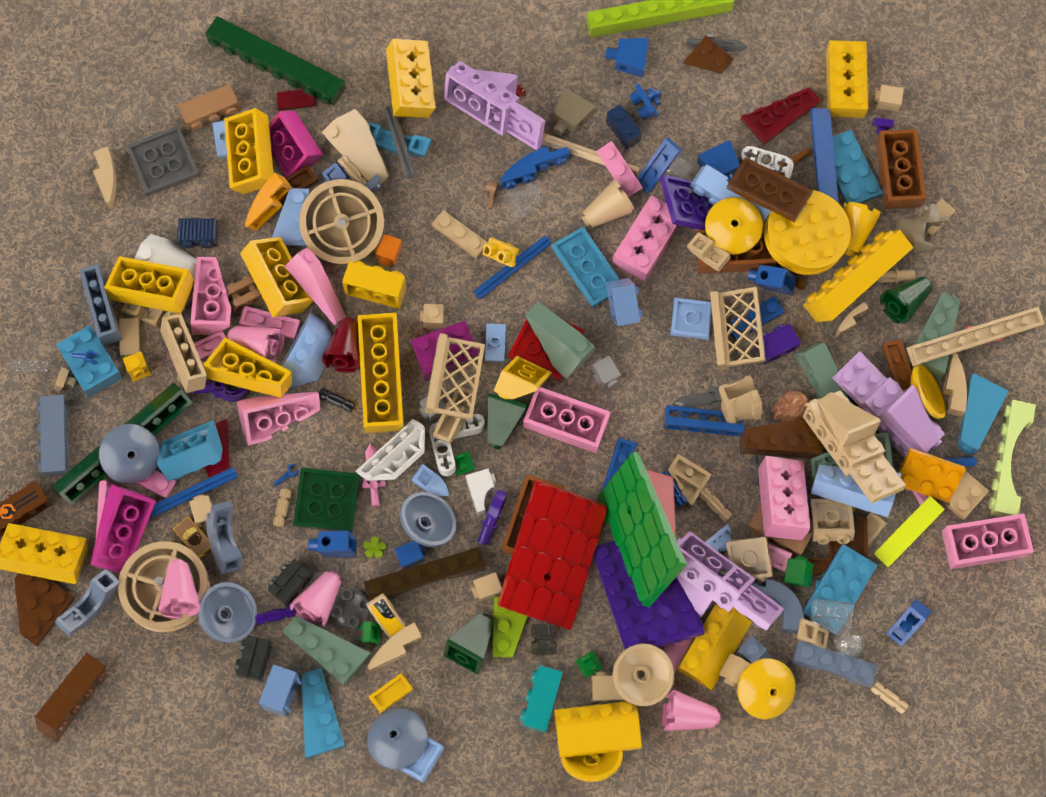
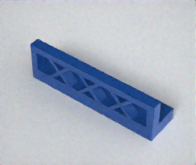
[664,405,744,437]

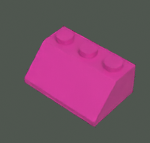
[269,111,323,177]

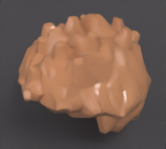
[771,390,809,422]

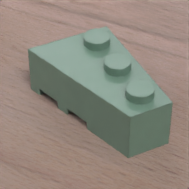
[794,342,848,399]

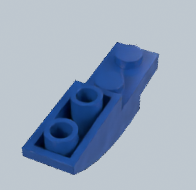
[500,146,570,189]

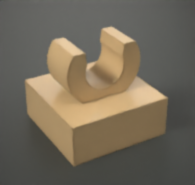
[53,367,76,391]

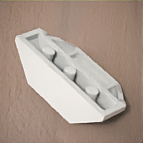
[356,419,425,480]

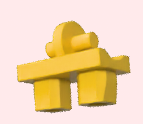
[483,237,519,267]

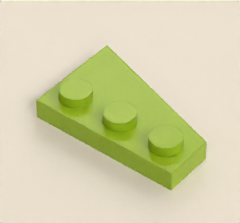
[493,597,528,658]

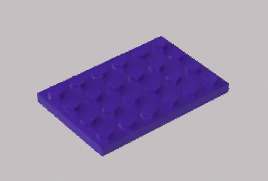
[593,541,705,650]

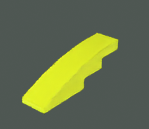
[874,496,945,568]

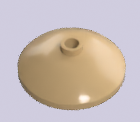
[612,644,674,706]

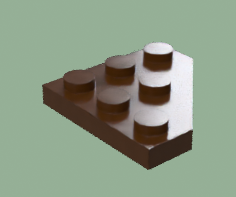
[14,573,75,646]

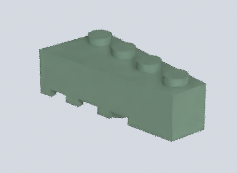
[907,292,960,380]
[283,616,372,687]

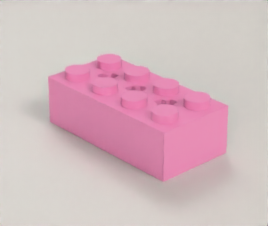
[612,195,679,282]
[523,387,611,454]
[758,456,810,541]
[942,514,1034,570]

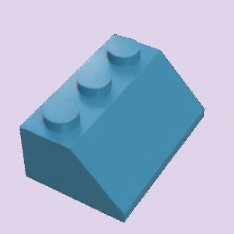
[157,420,223,481]

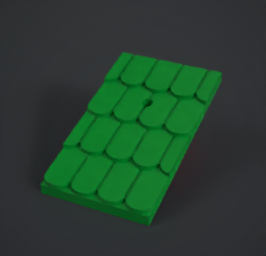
[598,451,687,607]

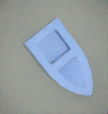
[410,464,449,496]

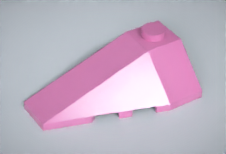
[285,247,346,325]
[190,257,231,335]
[237,392,321,445]

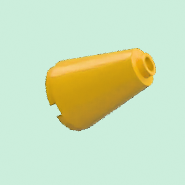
[843,202,880,257]

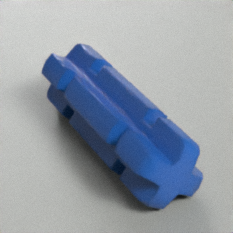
[661,471,687,507]

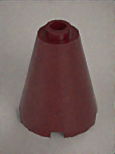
[322,317,360,373]

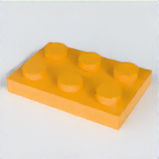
[898,448,966,503]

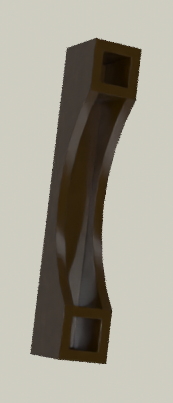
[364,547,485,601]

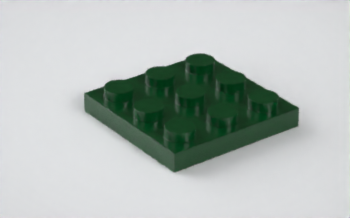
[293,468,360,533]

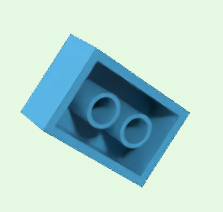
[56,325,122,398]

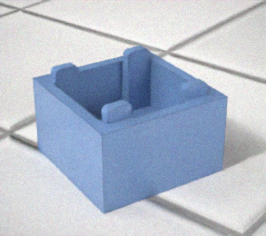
[606,278,643,326]
[259,665,302,717]

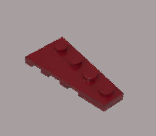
[740,87,821,145]

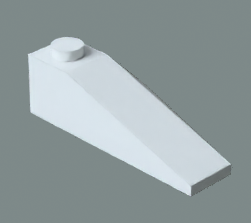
[135,234,197,286]

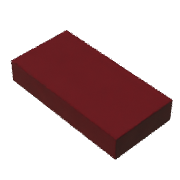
[276,89,315,111]

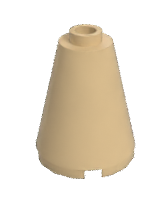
[581,179,636,228]

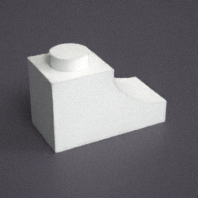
[466,469,497,516]

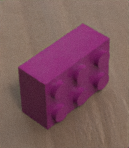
[411,320,479,381]

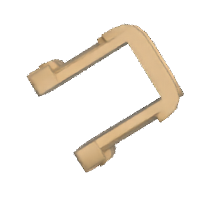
[719,375,763,423]

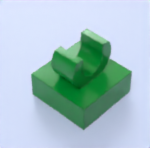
[454,451,475,477]
[358,621,381,645]
[575,651,603,679]

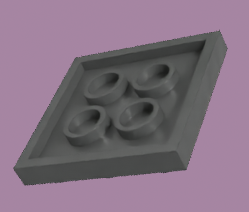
[126,125,200,196]

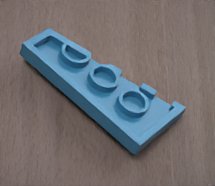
[302,668,345,759]

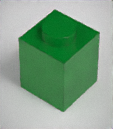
[784,556,814,588]

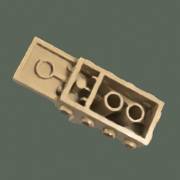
[803,390,906,503]

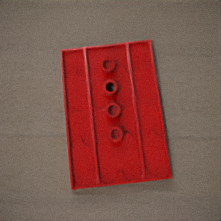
[498,479,607,630]

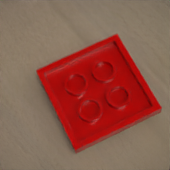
[508,319,585,382]

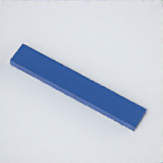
[810,108,839,204]

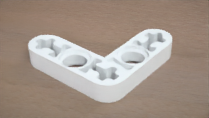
[741,146,794,179]
[429,414,485,476]

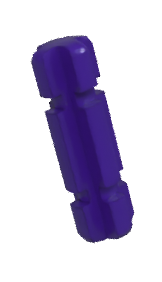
[255,606,295,625]

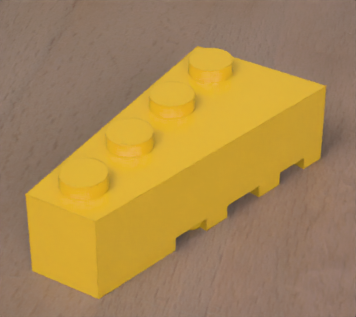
[203,338,292,398]

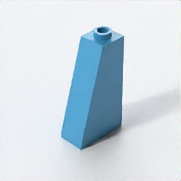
[957,373,1008,454]

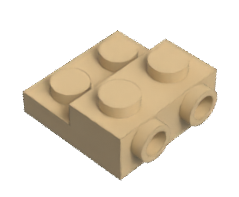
[810,499,855,544]
[726,536,773,582]

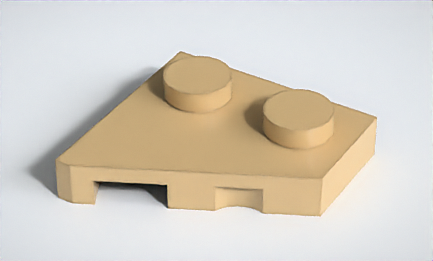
[668,454,712,507]
[948,471,989,520]

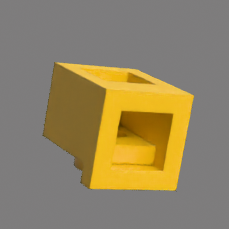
[123,351,151,382]

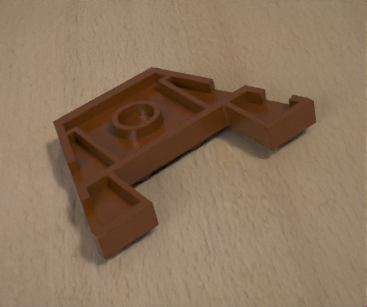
[807,500,868,577]

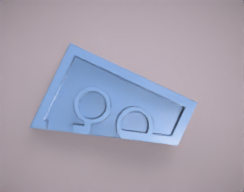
[272,188,309,246]

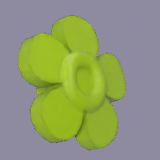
[363,537,386,558]

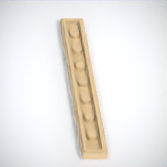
[906,306,1045,366]

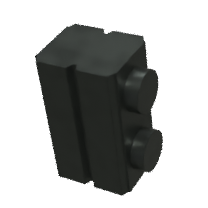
[268,559,314,607]
[234,635,273,682]

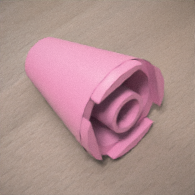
[228,326,284,363]
[159,559,200,619]
[290,571,341,628]
[662,689,720,731]

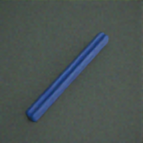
[474,236,551,299]
[149,468,238,518]

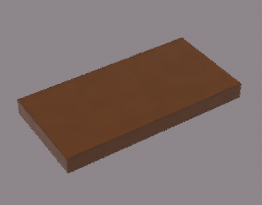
[727,157,813,223]

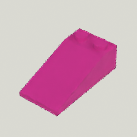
[91,484,156,573]

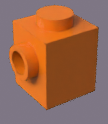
[374,234,402,267]

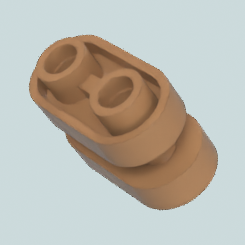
[225,274,264,313]

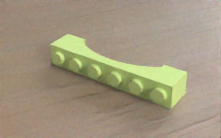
[988,400,1036,517]

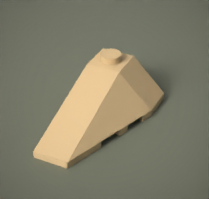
[322,109,389,184]

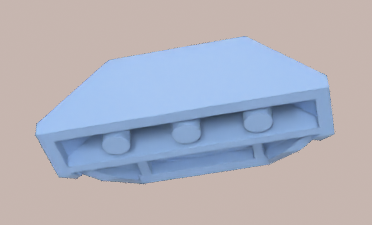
[280,312,332,388]

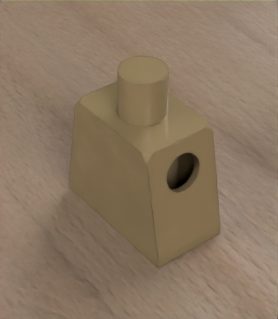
[553,88,595,136]

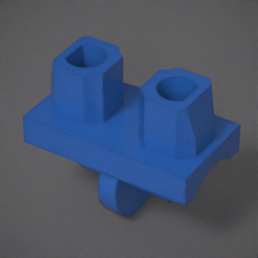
[629,84,662,120]

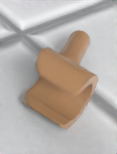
[485,181,497,208]

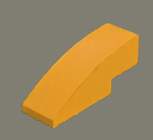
[245,173,292,231]

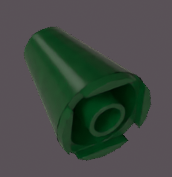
[880,277,932,324]

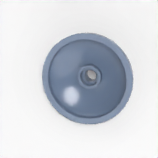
[99,424,160,484]
[400,492,456,547]
[198,582,257,643]
[367,708,428,770]

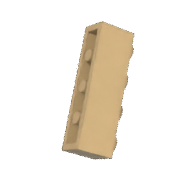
[160,313,207,393]

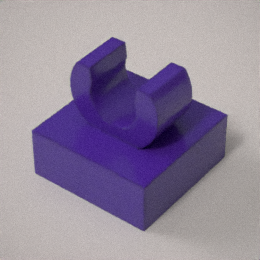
[872,118,894,136]

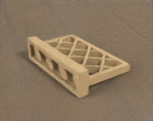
[710,287,766,370]
[424,333,485,420]

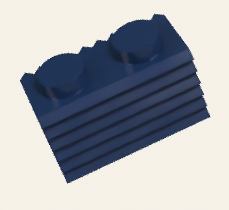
[606,104,642,149]
[177,218,218,248]

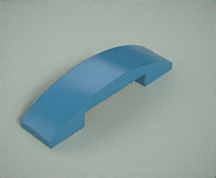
[368,122,432,157]

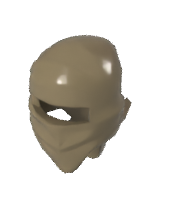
[895,204,950,252]

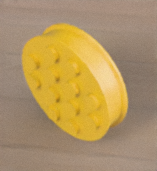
[764,190,851,275]

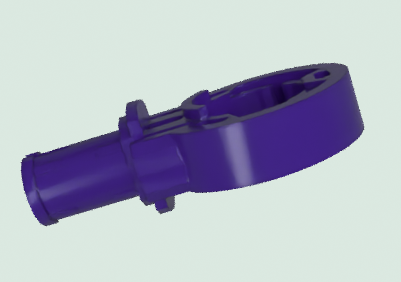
[194,380,249,402]
[477,489,508,546]

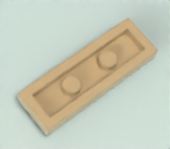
[432,210,488,259]

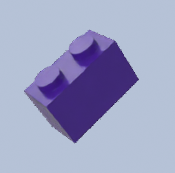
[754,324,801,365]

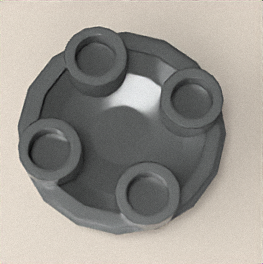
[330,589,370,629]

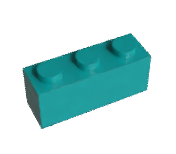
[520,665,563,733]

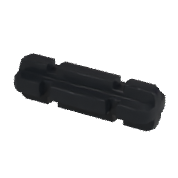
[319,388,355,413]

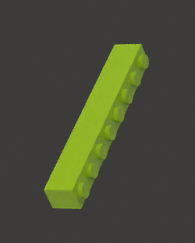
[586,0,734,38]

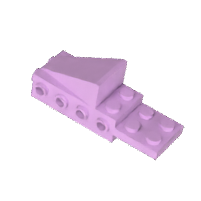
[444,61,545,150]
[832,351,945,458]
[677,531,784,631]

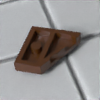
[683,35,734,74]

